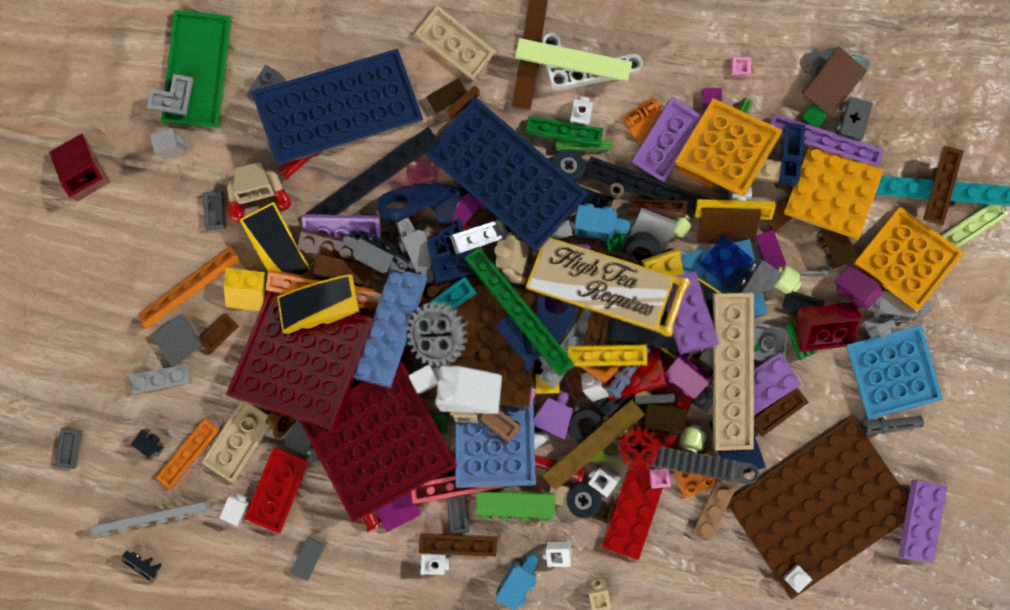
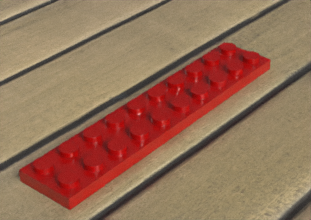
[602,365,693,560]

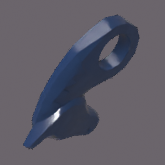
[378,183,467,223]
[498,294,576,372]

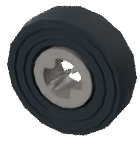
[552,150,585,182]
[567,483,602,518]

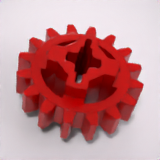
[617,427,661,471]

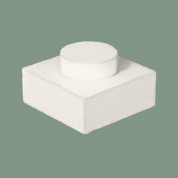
[783,564,812,593]

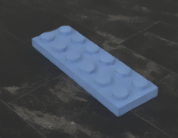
[354,269,428,388]

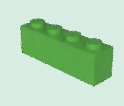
[476,490,555,521]

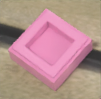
[730,56,751,77]
[649,468,671,489]

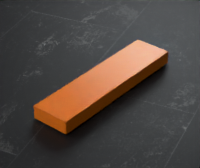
[155,418,220,490]

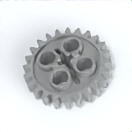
[406,302,468,367]

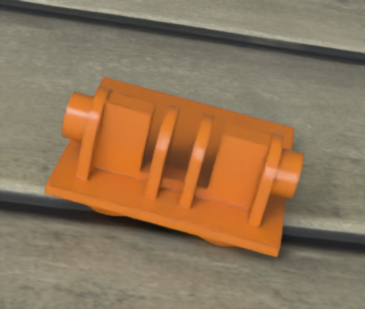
[621,97,662,146]
[672,452,718,499]

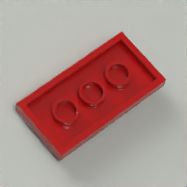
[244,447,310,534]

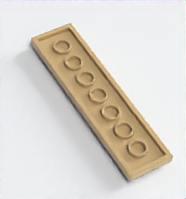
[713,293,754,451]

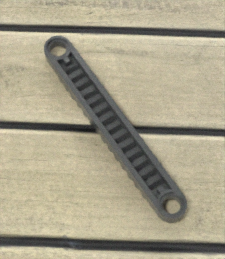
[603,439,759,485]

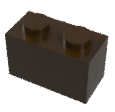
[816,230,858,269]
[642,404,687,436]

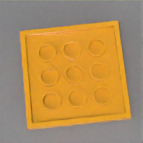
[675,98,782,197]
[784,147,884,240]
[853,207,964,312]

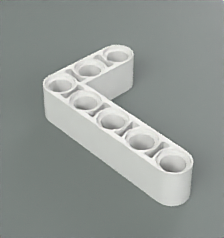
[542,33,642,91]

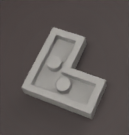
[147,74,194,116]

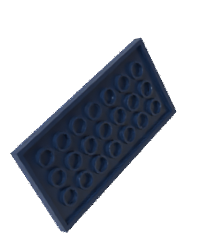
[251,48,423,166]
[425,97,589,252]

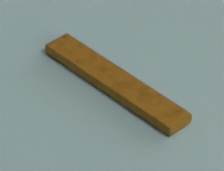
[542,399,645,490]

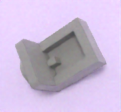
[863,317,897,338]

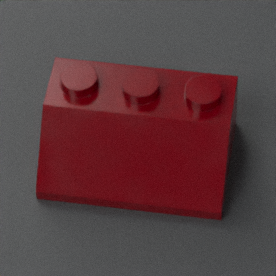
[795,302,863,352]

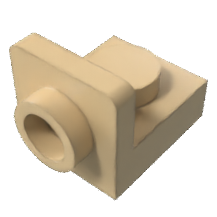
[586,579,611,610]

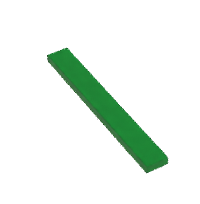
[464,247,575,377]

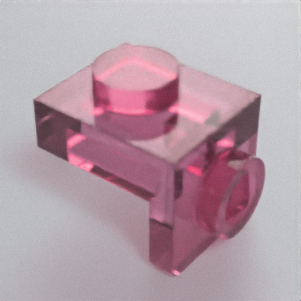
[406,161,438,185]

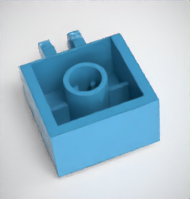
[574,204,631,241]
[495,553,538,610]

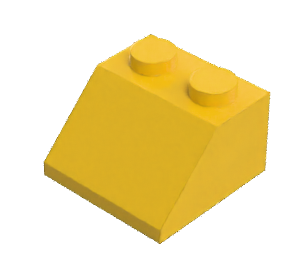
[223,268,268,311]

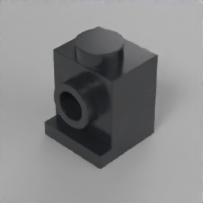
[131,428,165,458]

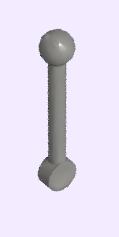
[797,268,829,276]

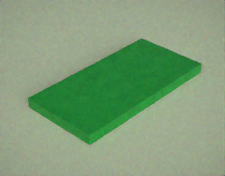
[161,10,232,129]

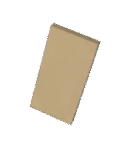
[414,5,496,82]
[201,401,270,484]

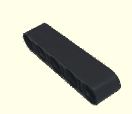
[607,317,701,354]

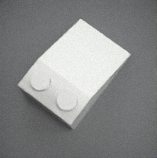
[436,366,502,414]

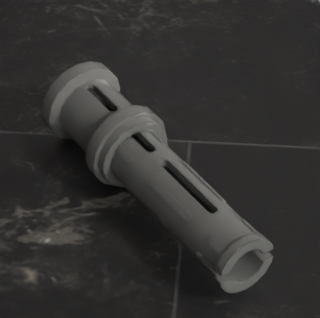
[862,415,924,436]

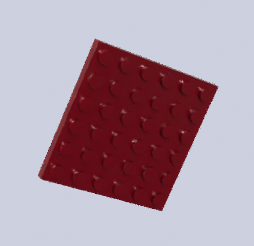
[226,290,374,431]
[299,362,457,523]

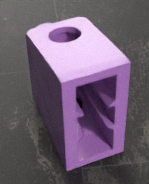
[534,390,573,439]

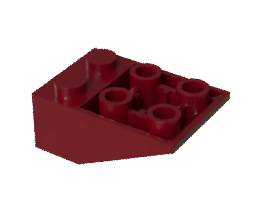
[49,133,110,201]

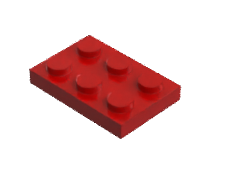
[606,348,667,400]

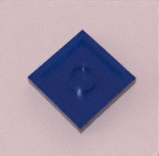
[698,235,753,289]

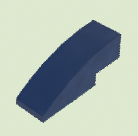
[777,122,805,186]

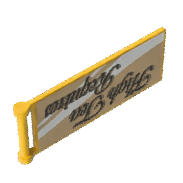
[526,238,690,336]

